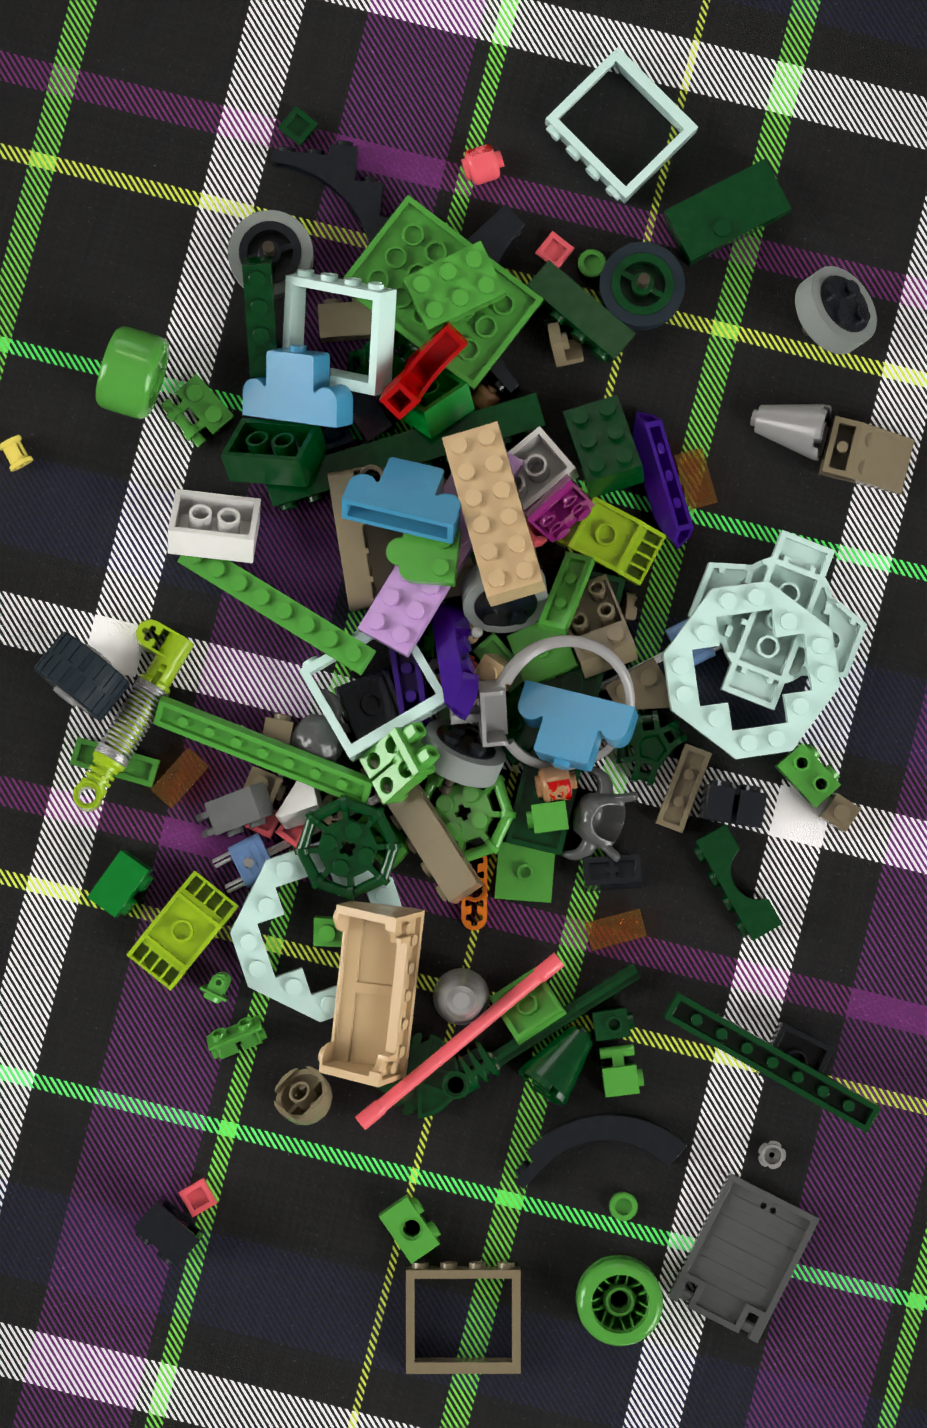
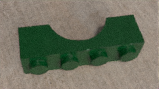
[242,256,279,377]
[693,824,783,941]

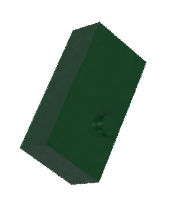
[663,158,792,266]

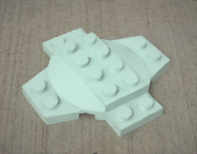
[688,530,867,710]

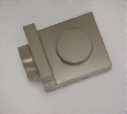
[547,322,584,367]
[243,766,287,805]

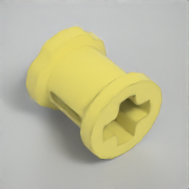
[0,435,33,472]

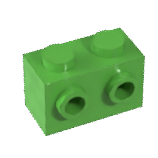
[775,743,841,808]

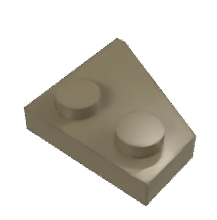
[604,657,670,710]

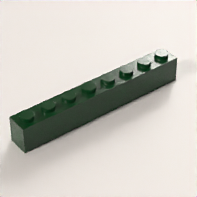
[663,991,881,1133]

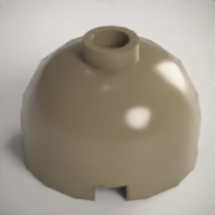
[274,1066,333,1125]

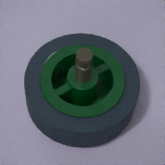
[599,242,685,330]

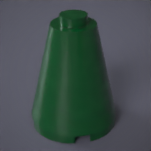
[518,1025,593,1107]

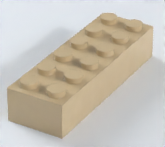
[442,421,546,607]

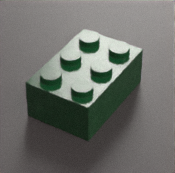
[563,395,645,499]
[221,418,327,487]

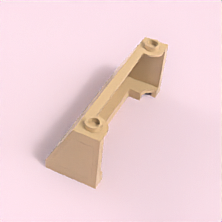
[318,901,425,1087]

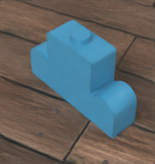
[242,344,353,428]
[341,457,461,544]
[518,680,639,772]

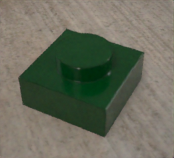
[278,106,318,148]

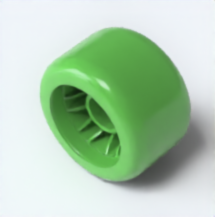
[96,326,169,419]
[576,1255,663,1346]

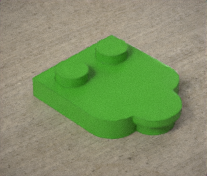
[386,528,462,587]

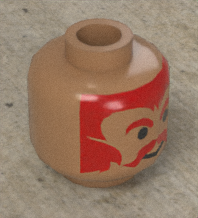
[534,765,577,803]

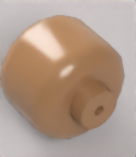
[471,383,501,410]

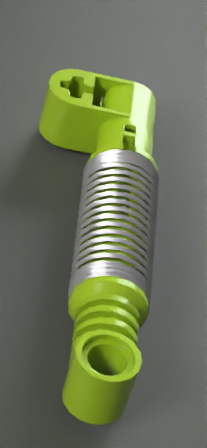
[73,619,194,812]

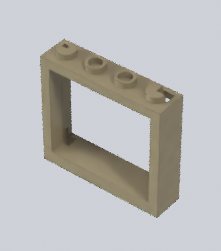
[406,1261,521,1374]

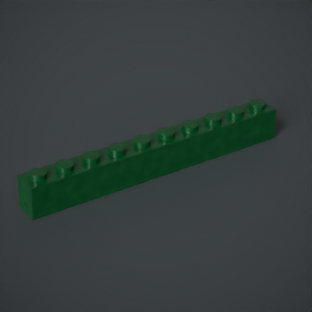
[266,393,546,512]

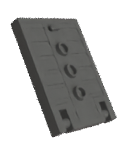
[667,1172,820,1343]

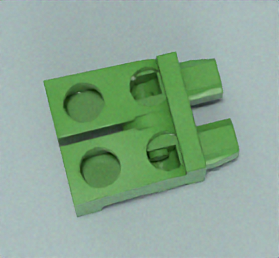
[358,722,440,804]

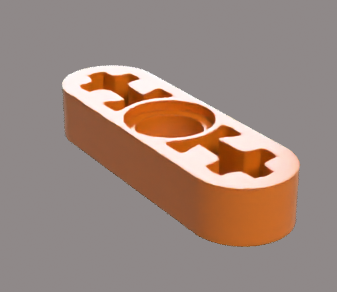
[461,848,488,930]

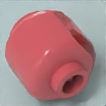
[461,144,504,185]

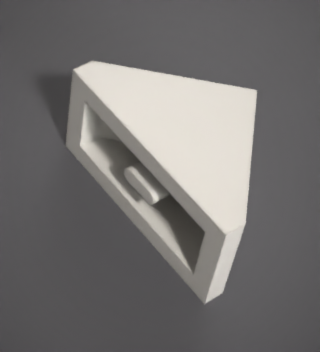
[275,781,323,829]

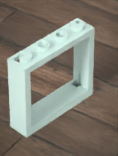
[545,47,698,204]
[282,269,397,396]
[298,630,447,762]

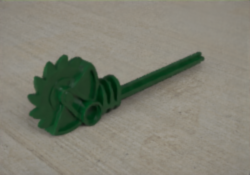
[377,963,642,1118]

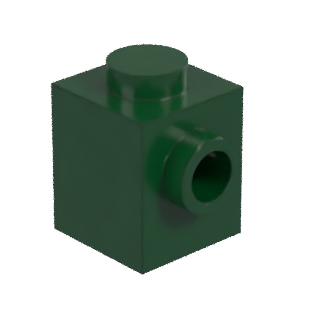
[591,1006,635,1041]

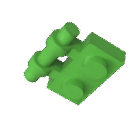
[161,374,234,448]

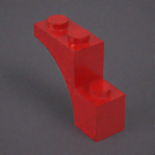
[379,321,469,420]

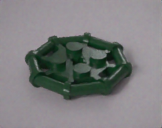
[294,795,402,901]

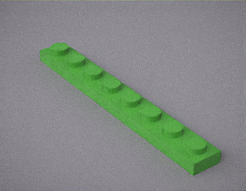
[177,555,376,675]
[153,695,375,804]

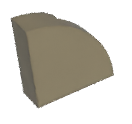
[621,592,637,621]

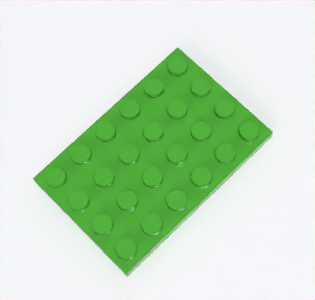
[343,195,544,390]

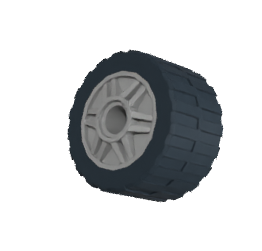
[34,632,130,721]

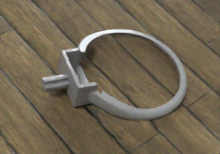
[449,635,635,770]

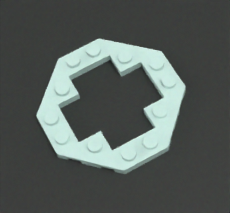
[662,581,840,759]
[230,842,402,1022]

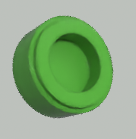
[578,249,606,279]
[609,1191,638,1221]

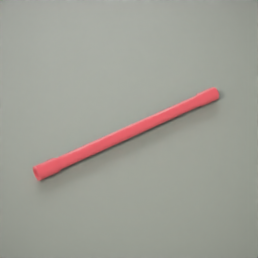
[355,953,565,1130]

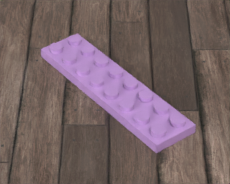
[358,452,525,658]

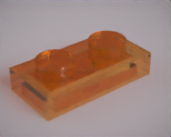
[674,448,717,511]
[150,747,210,809]
[584,908,647,951]

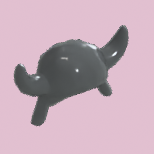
[291,689,351,763]
[561,767,639,862]

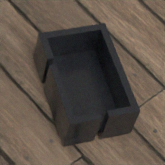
[698,779,767,828]

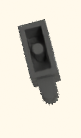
[195,781,275,838]

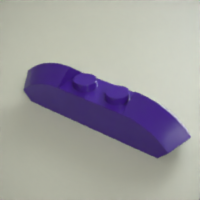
[632,411,694,549]
[431,603,479,720]
[389,639,431,728]

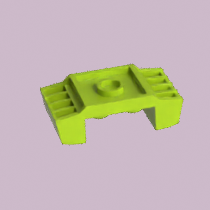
[554,491,666,586]
[127,870,239,991]

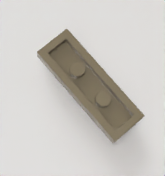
[655,743,712,833]

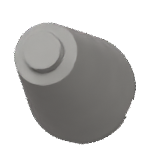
[750,404,832,461]
[433,968,490,1025]

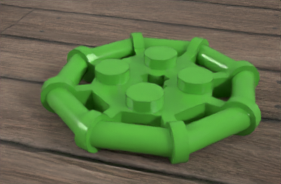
[423,772,516,861]

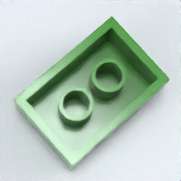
[403,241,506,335]

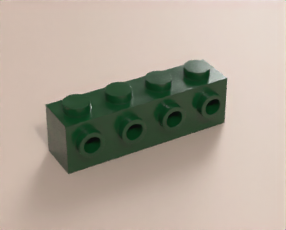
[527,260,636,365]

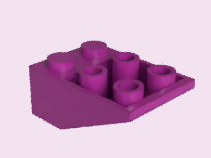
[524,474,595,543]

